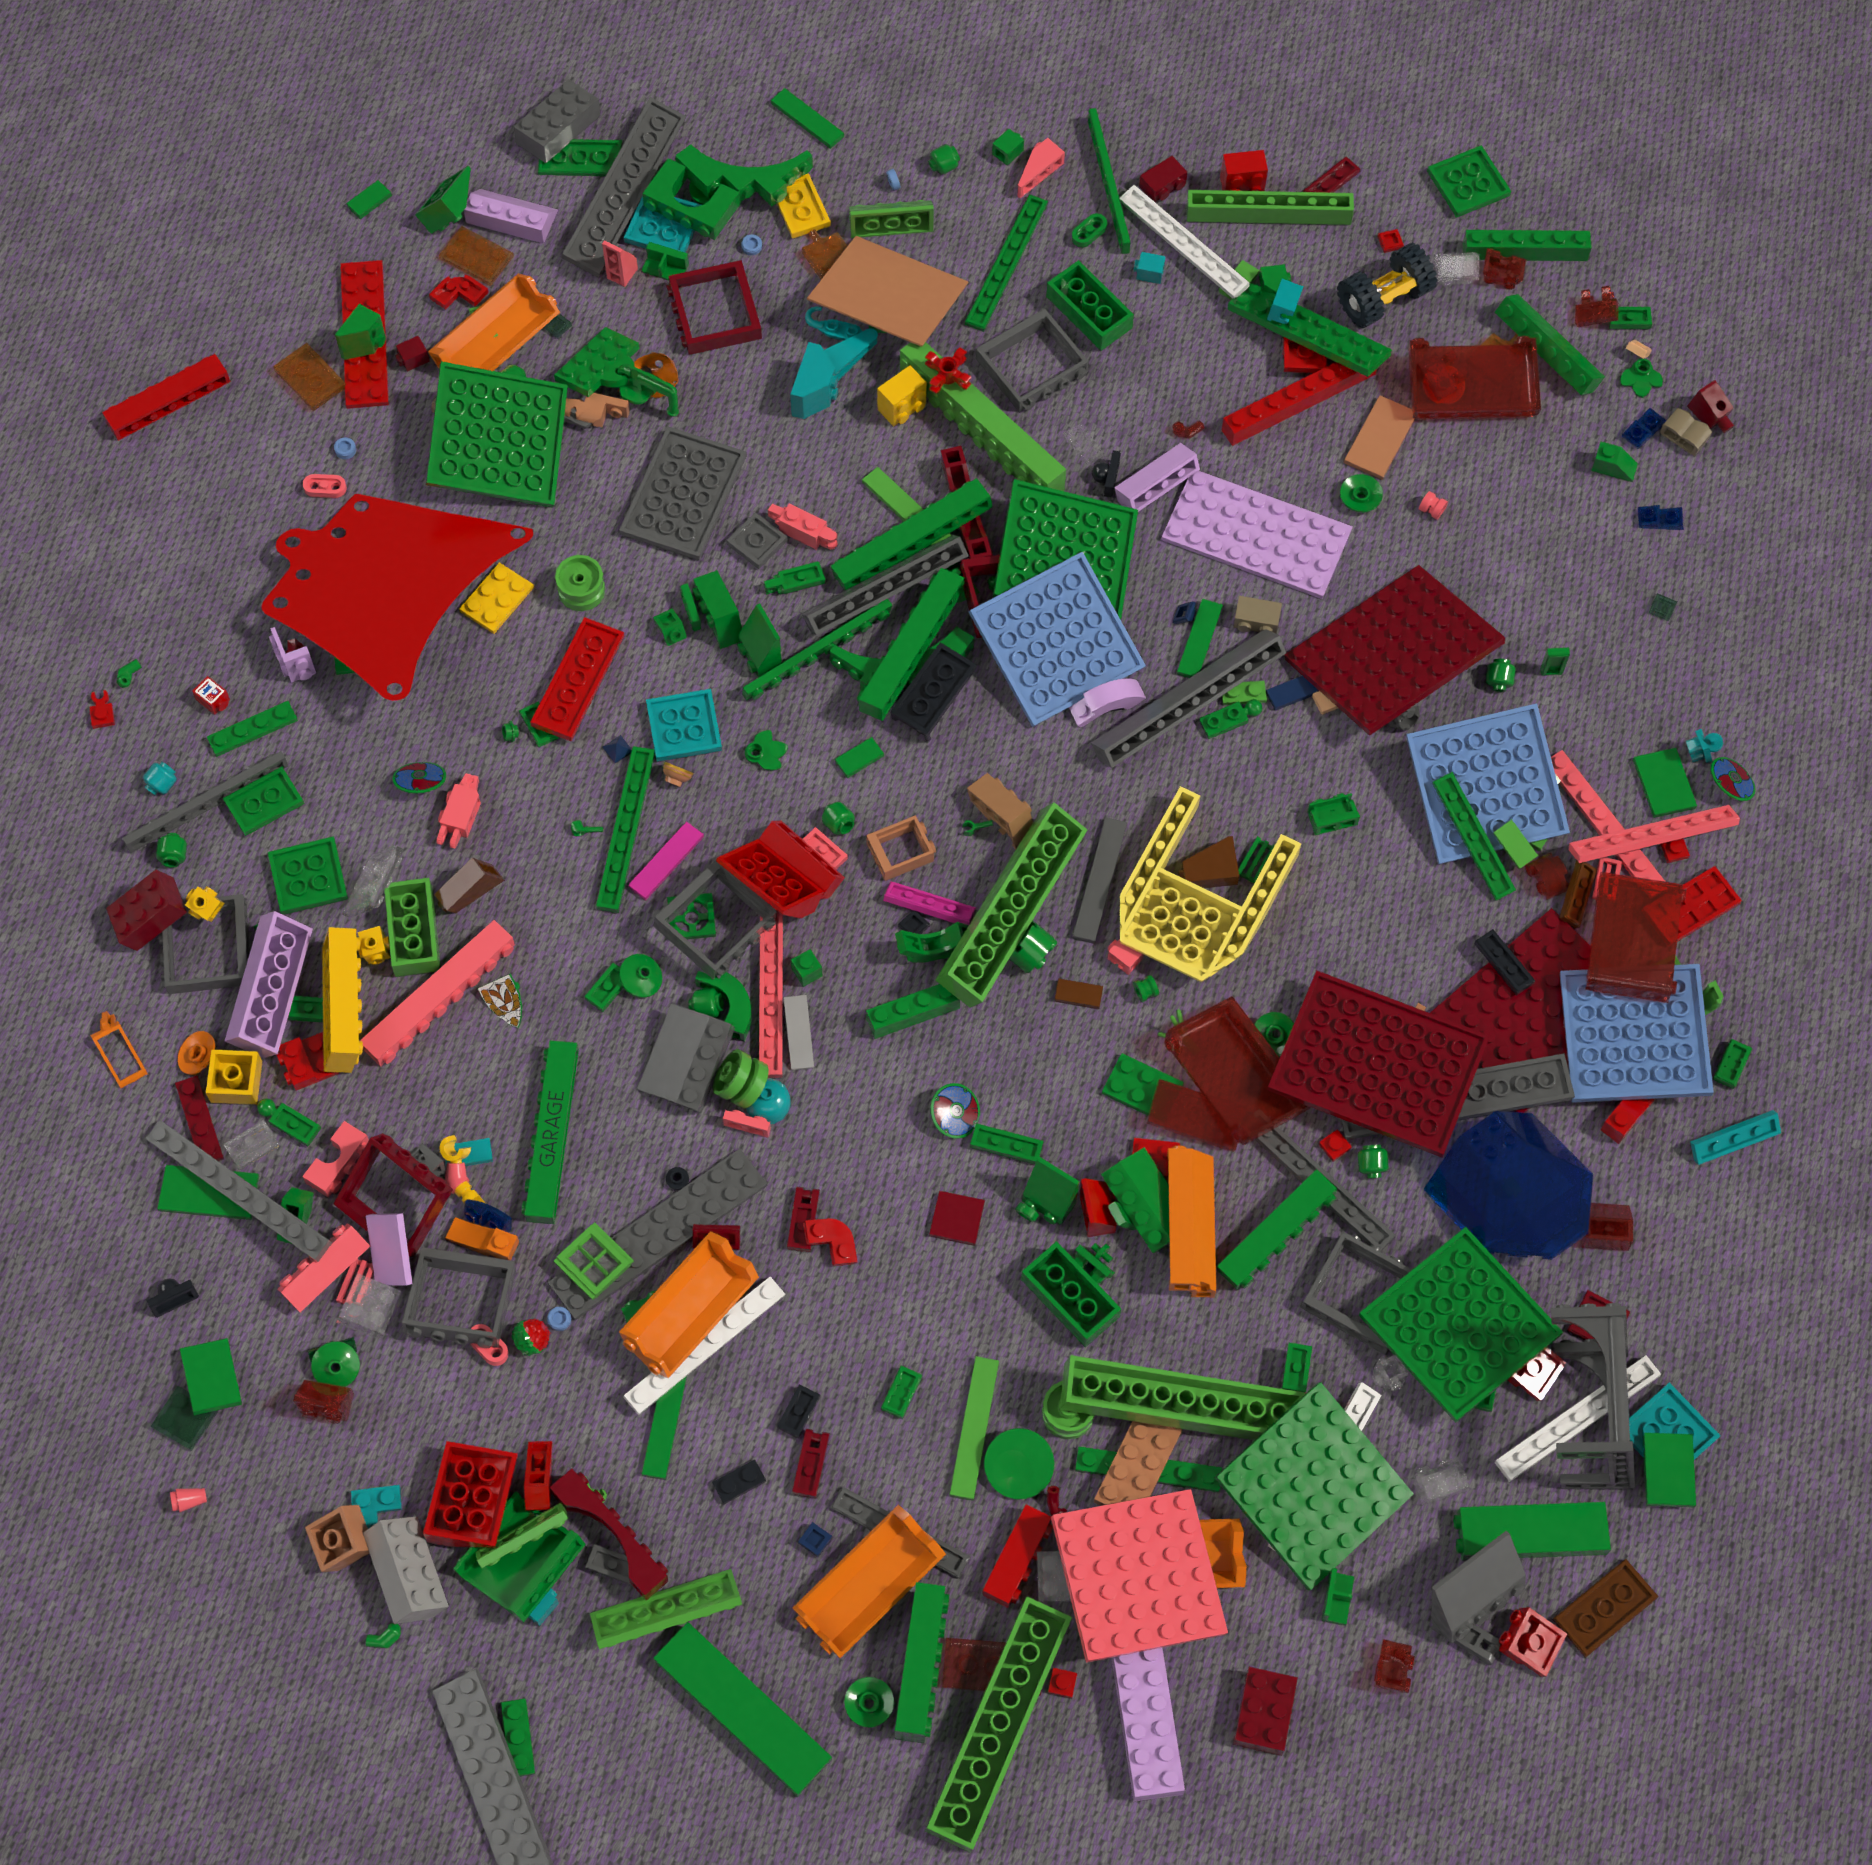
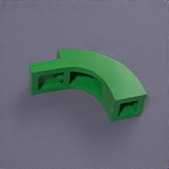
[895,922,969,963]
[695,971,752,1042]

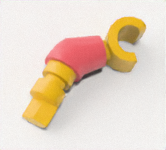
[440,1135,487,1212]

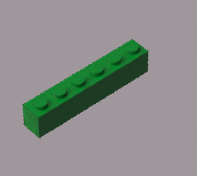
[1463,230,1592,261]
[1494,294,1605,395]
[1217,1169,1337,1290]

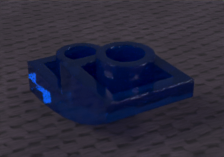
[1622,408,1666,449]
[1638,505,1684,530]
[464,1199,512,1233]

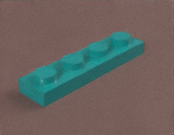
[1690,1110,1781,1165]

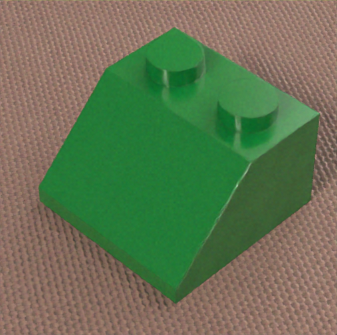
[335,304,386,360]

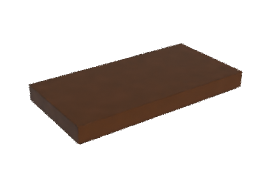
[1552,1559,1659,1658]

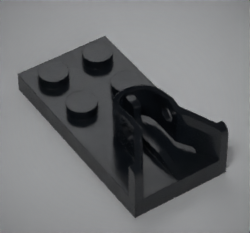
[890,642,977,742]

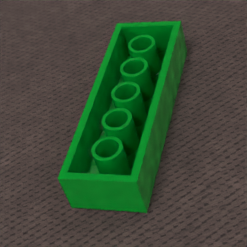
[895,1582,950,1743]

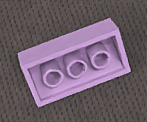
[464,189,558,244]

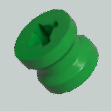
[1133,975,1159,1002]

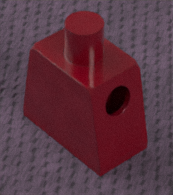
[1687,380,1734,434]

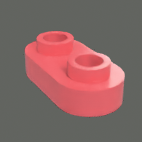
[303,474,347,498]
[470,1324,508,1366]

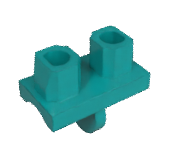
[1686,729,1723,763]

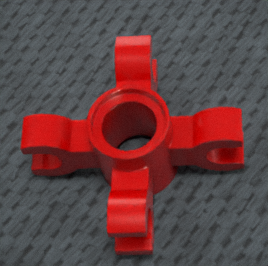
[925,347,971,394]

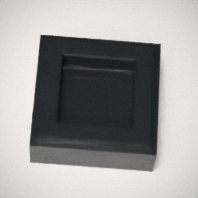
[898,910,930,934]

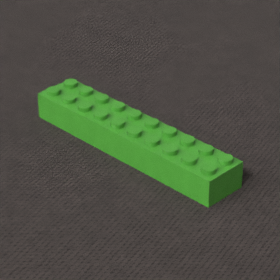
[900,342,1066,491]
[935,802,1087,1008]
[1060,1355,1305,1440]
[925,1597,1072,1853]

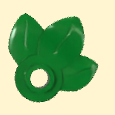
[1620,359,1663,398]
[744,730,788,771]

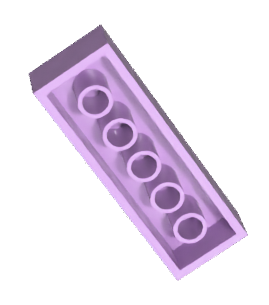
[225,911,313,1058]
[1112,1648,1185,1802]

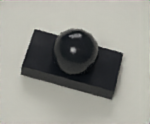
[1092,450,1121,497]
[146,1278,199,1318]

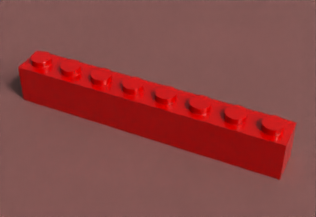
[1221,362,1377,446]

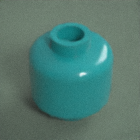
[143,761,177,795]

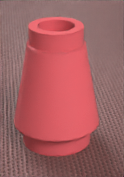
[170,1488,207,1513]

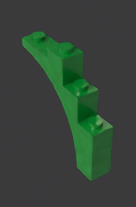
[675,144,813,207]
[829,626,975,691]

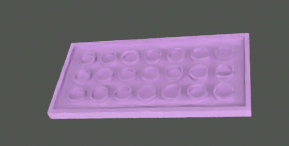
[1161,471,1353,599]

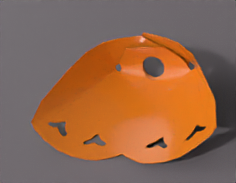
[618,352,678,400]

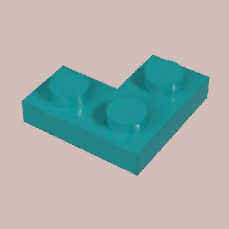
[351,1485,402,1529]

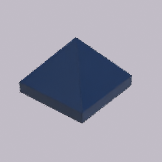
[1172,601,1196,624]
[603,735,632,763]

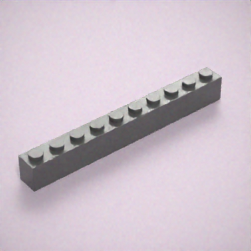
[1091,629,1286,768]

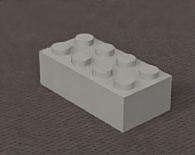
[363,1517,449,1624]

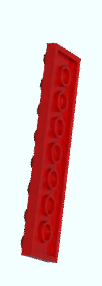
[341,260,389,409]

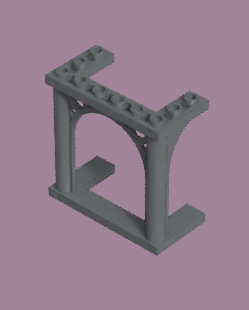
[1551,1303,1635,1489]

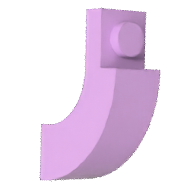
[1069,679,1146,727]

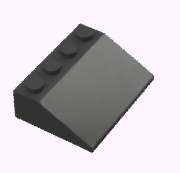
[637,1003,735,1113]
[1431,1531,1526,1643]

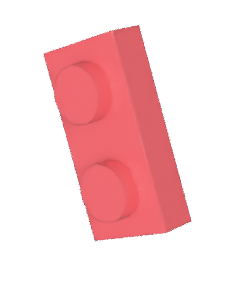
[803,827,848,870]
[723,1110,771,1138]

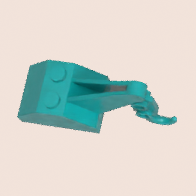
[790,306,878,419]

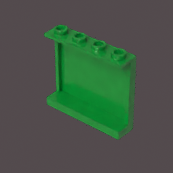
[453,1492,586,1623]

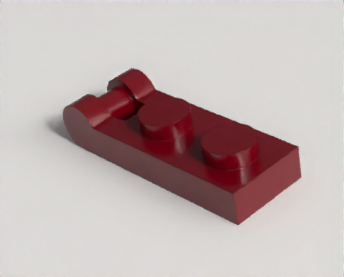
[787,1187,820,1252]
[792,1429,830,1499]

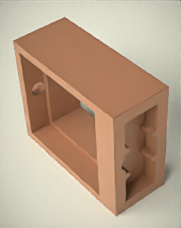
[866,815,936,881]

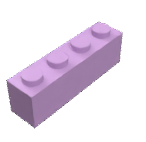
[1114,443,1200,512]

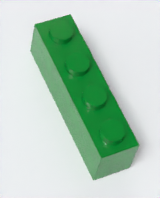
[866,984,960,1039]

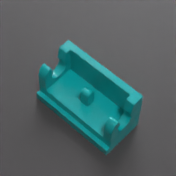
[1267,279,1304,324]

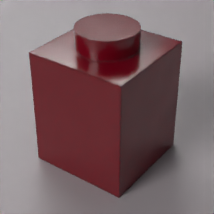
[395,336,430,372]

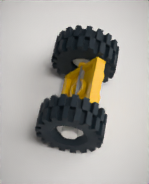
[1337,242,1438,329]

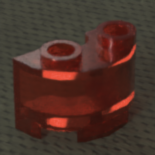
[1483,248,1526,290]
[1525,852,1569,900]
[1374,1639,1415,1693]

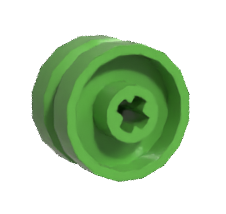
[555,555,605,611]
[713,1049,769,1109]
[1042,1381,1095,1439]

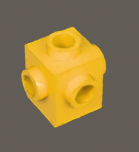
[185,886,225,922]
[358,926,391,964]

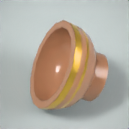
[663,762,694,787]

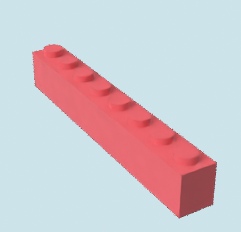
[360,920,515,1067]

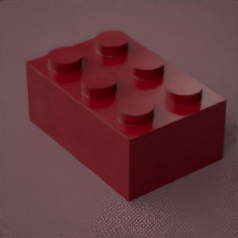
[106,869,187,951]
[1233,1667,1298,1756]

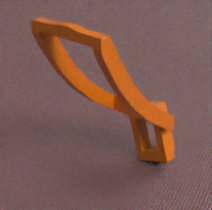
[90,1011,148,1088]

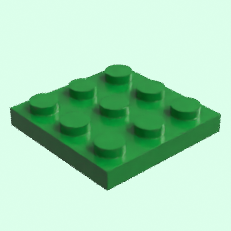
[1427,145,1511,218]
[268,836,348,915]

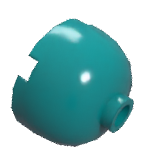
[746,1078,791,1124]

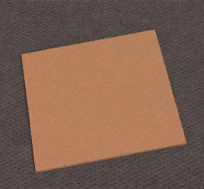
[807,236,968,347]

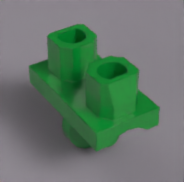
[1073,1243,1115,1285]

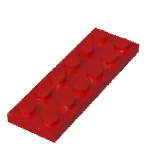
[531,617,624,742]

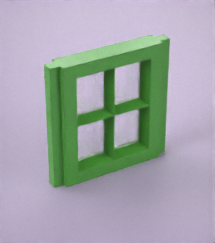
[554,1222,634,1300]

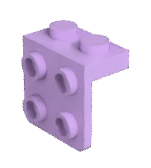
[269,627,316,683]

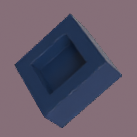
[798,1522,832,1557]

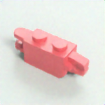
[768,503,838,550]
[436,773,481,849]

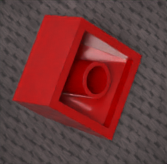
[1079,1178,1117,1237]

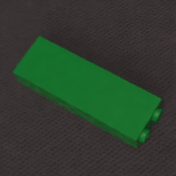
[1453,1502,1611,1560]

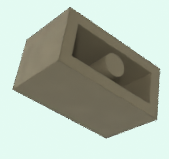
[1233,596,1282,633]

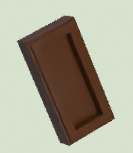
[1054,978,1103,1009]

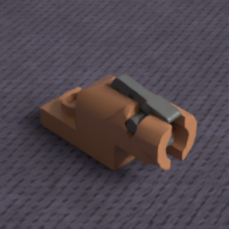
[564,393,630,429]

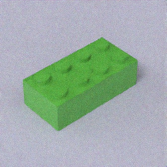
[384,878,441,977]

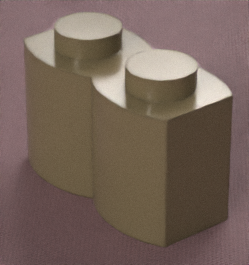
[1660,408,1712,456]

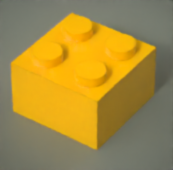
[877,365,926,427]
[206,1050,263,1105]

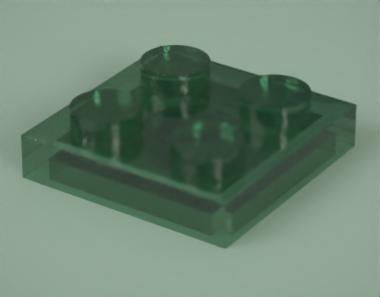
[151,1386,219,1451]

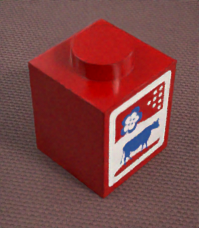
[192,676,230,715]

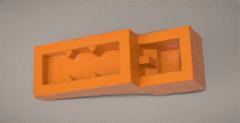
[445,1217,519,1260]

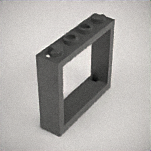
[976,308,1089,412]
[653,860,777,979]
[159,894,250,994]
[1301,1232,1414,1355]
[402,1247,516,1348]

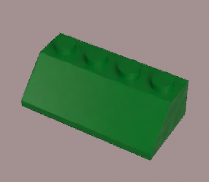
[1101,1148,1169,1253]

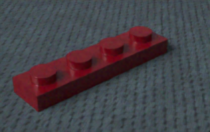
[175,1075,224,1161]

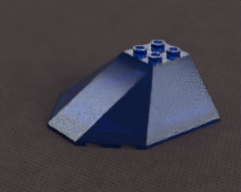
[1424,1111,1593,1260]

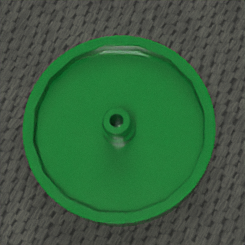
[984,1428,1055,1499]

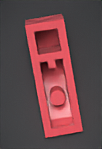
[1017,138,1065,198]
[602,240,638,287]

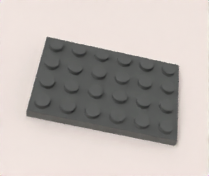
[619,426,747,561]

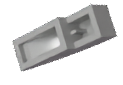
[784,995,814,1070]

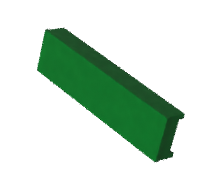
[653,1622,832,1797]

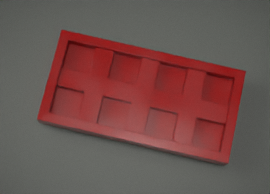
[1641,866,1742,947]

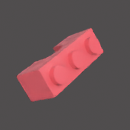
[302,1121,369,1198]

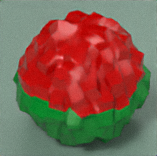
[511,1319,551,1356]

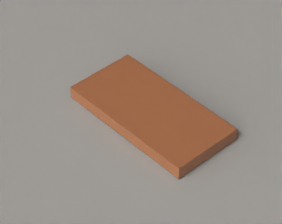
[1344,396,1418,480]

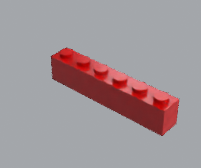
[102,354,231,441]

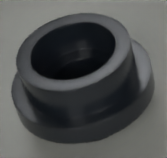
[666,1167,689,1190]

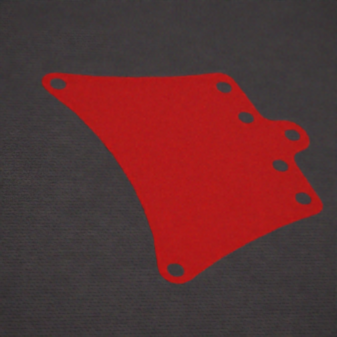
[262,494,533,701]

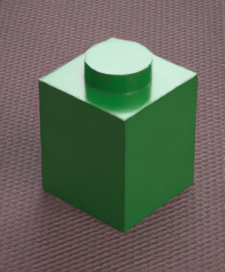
[992,129,1024,166]
[791,949,823,987]

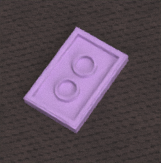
[366,1213,412,1285]

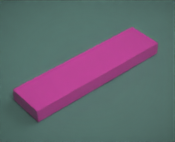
[628,821,704,900]
[883,881,976,925]

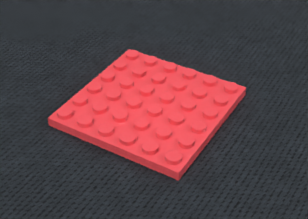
[1051,1489,1228,1663]

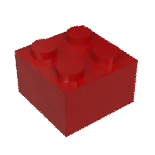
[1220,150,1268,191]

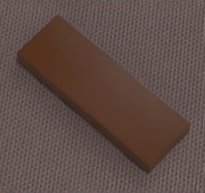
[1559,860,1597,928]

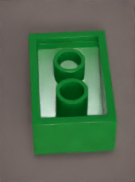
[415,166,471,234]
[737,603,782,678]
[1022,1156,1079,1225]

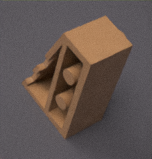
[967,773,1033,849]

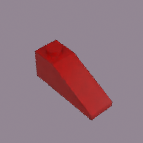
[1601,1098,1656,1144]
[524,1441,552,1510]

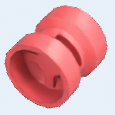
[1419,491,1448,520]

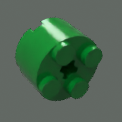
[1009,920,1057,973]

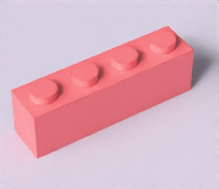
[277,1223,370,1312]

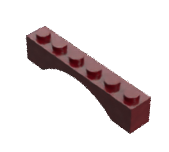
[941,446,992,559]
[549,1469,668,1601]

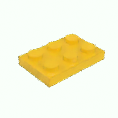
[776,173,831,239]
[459,562,534,634]

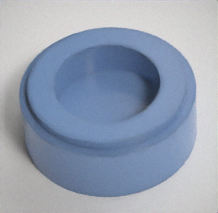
[886,169,901,190]
[741,234,762,255]
[334,437,356,459]
[547,1307,572,1331]

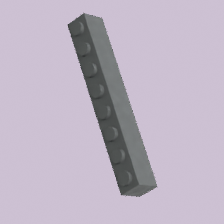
[801,535,968,636]

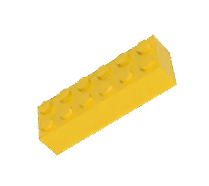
[322,927,363,1073]

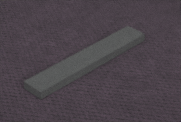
[1073,817,1127,944]
[831,1487,970,1579]

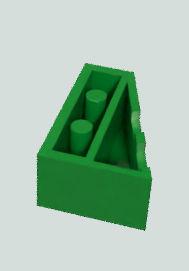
[692,570,742,649]

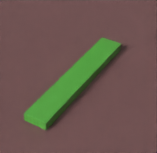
[862,467,966,549]
[950,1356,999,1501]

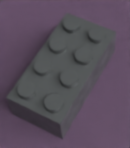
[514,79,600,163]

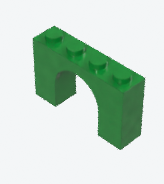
[643,158,740,240]

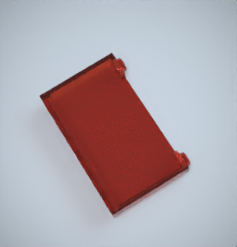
[1408,336,1541,420]
[1585,872,1686,1003]
[1164,996,1311,1145]

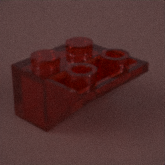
[1581,1202,1633,1251]
[293,1380,354,1424]

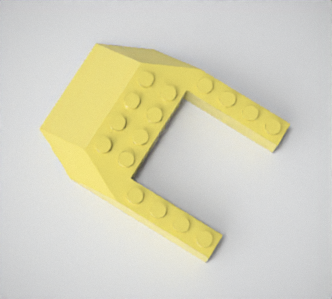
[1120,786,1301,983]

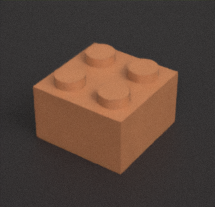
[305,1505,370,1572]

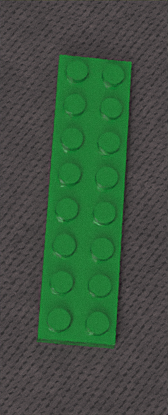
[1228,283,1392,377]

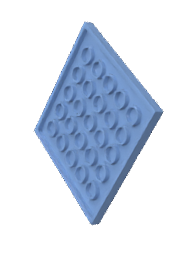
[969,552,1146,727]
[1406,703,1570,865]
[1560,964,1714,1102]

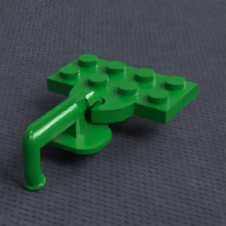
[554,327,679,417]

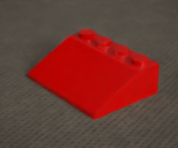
[716,839,824,919]
[423,1441,518,1548]

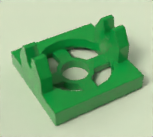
[667,893,716,939]

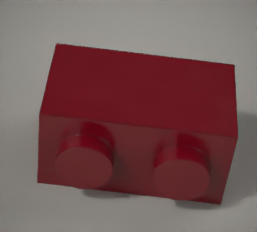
[1139,155,1187,202]

